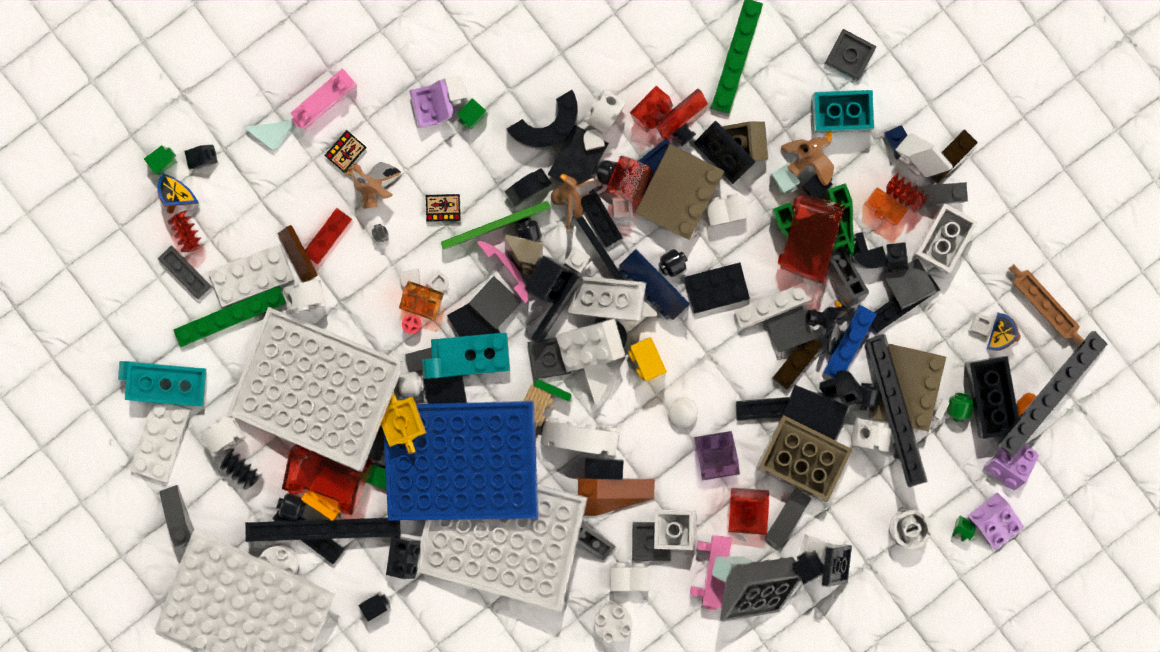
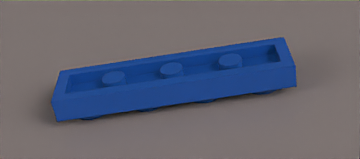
[823,304,877,378]

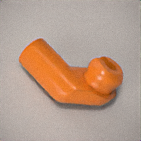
[1016,393,1036,417]

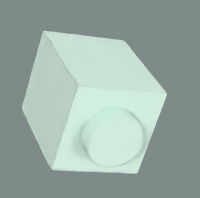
[770,163,800,195]

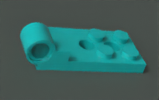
[422,333,511,379]
[118,361,207,407]

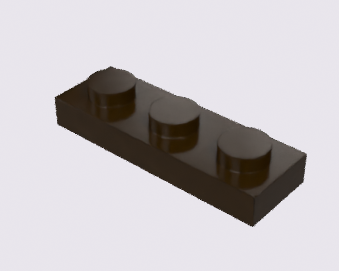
[930,129,978,184]
[772,339,823,390]

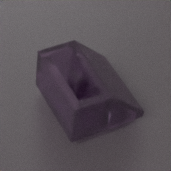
[694,431,740,481]

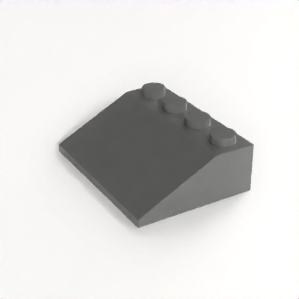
[720,557,801,622]

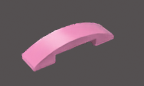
[477,240,529,303]

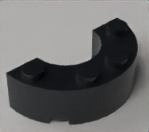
[506,90,578,150]

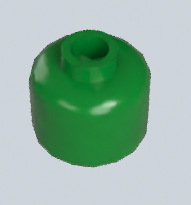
[947,392,974,422]

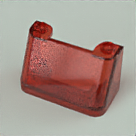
[777,194,845,284]
[282,444,372,516]

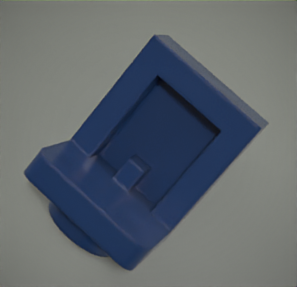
[884,125,907,160]

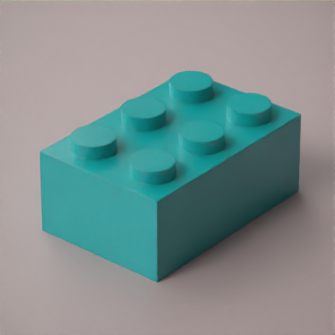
[812,90,874,133]

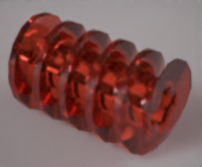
[886,172,929,213]
[167,210,205,253]

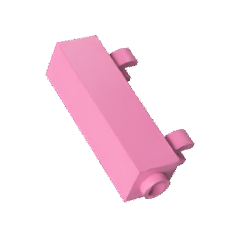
[290,68,357,130]
[690,535,732,610]

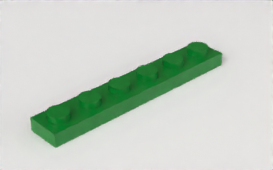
[711,0,763,114]
[173,286,286,347]

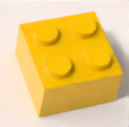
[628,337,667,382]

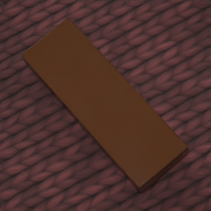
[277,225,318,282]

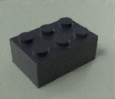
[524,255,578,303]

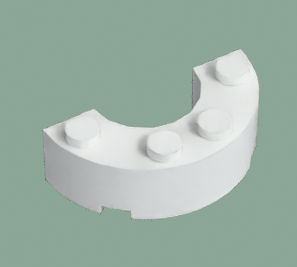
[540,417,619,455]

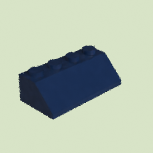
[619,249,690,320]

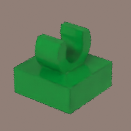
[952,515,976,542]

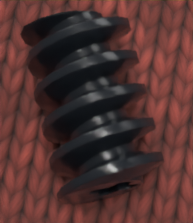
[220,449,263,490]

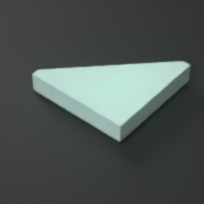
[245,121,294,151]

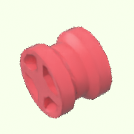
[402,315,422,334]

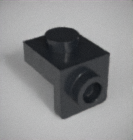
[184,144,218,169]

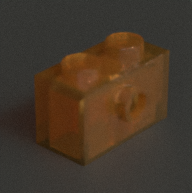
[863,187,909,226]
[399,281,444,321]

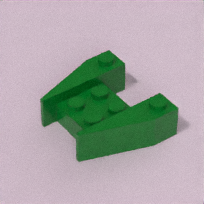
[772,183,854,271]

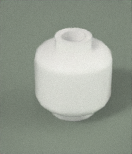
[395,372,424,397]

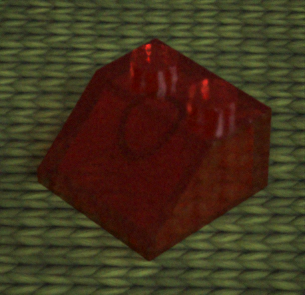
[606,155,653,206]
[729,488,770,535]

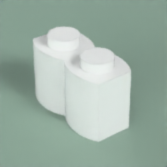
[705,193,748,227]
[610,563,649,591]

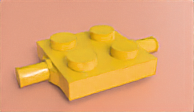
[381,391,426,454]

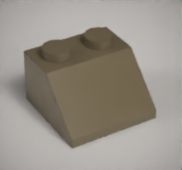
[722,121,768,162]
[505,234,543,276]

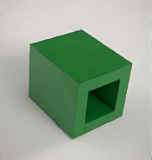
[457,98,487,129]
[144,145,177,176]

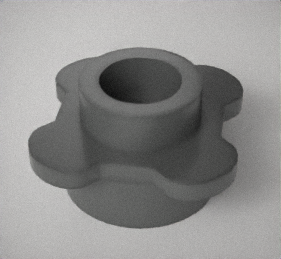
[371,224,389,243]

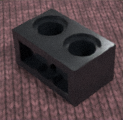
[386,537,421,579]

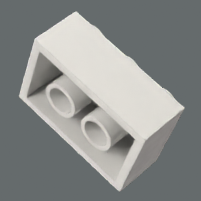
[913,203,978,274]
[556,318,625,372]

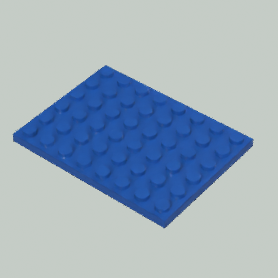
[384,401,539,521]

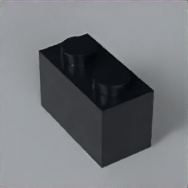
[584,457,624,480]

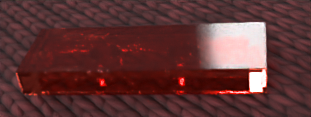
[654,88,708,140]
[305,208,353,265]

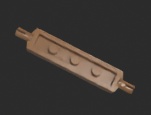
[1008,264,1084,345]

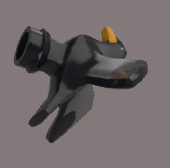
[805,301,856,355]

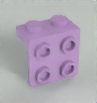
[409,80,453,128]
[983,444,1039,491]
[967,492,1024,549]

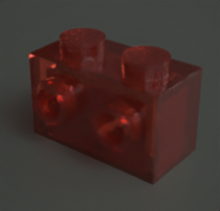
[629,85,673,133]

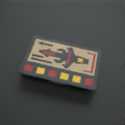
[324,130,367,173]
[426,194,461,222]

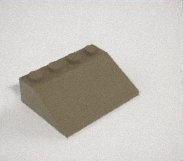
[635,144,724,240]
[869,343,946,432]
[756,415,853,502]

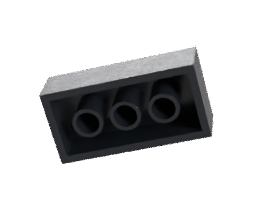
[965,356,1019,439]

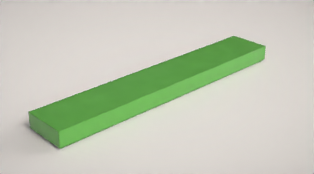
[441,201,551,250]

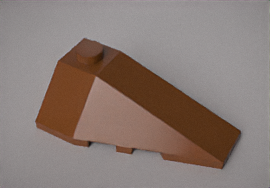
[578,477,655,516]

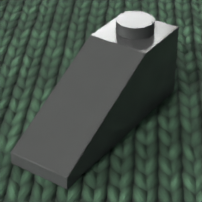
[905,182,968,207]
[825,247,870,308]
[159,484,194,547]
[577,519,616,561]

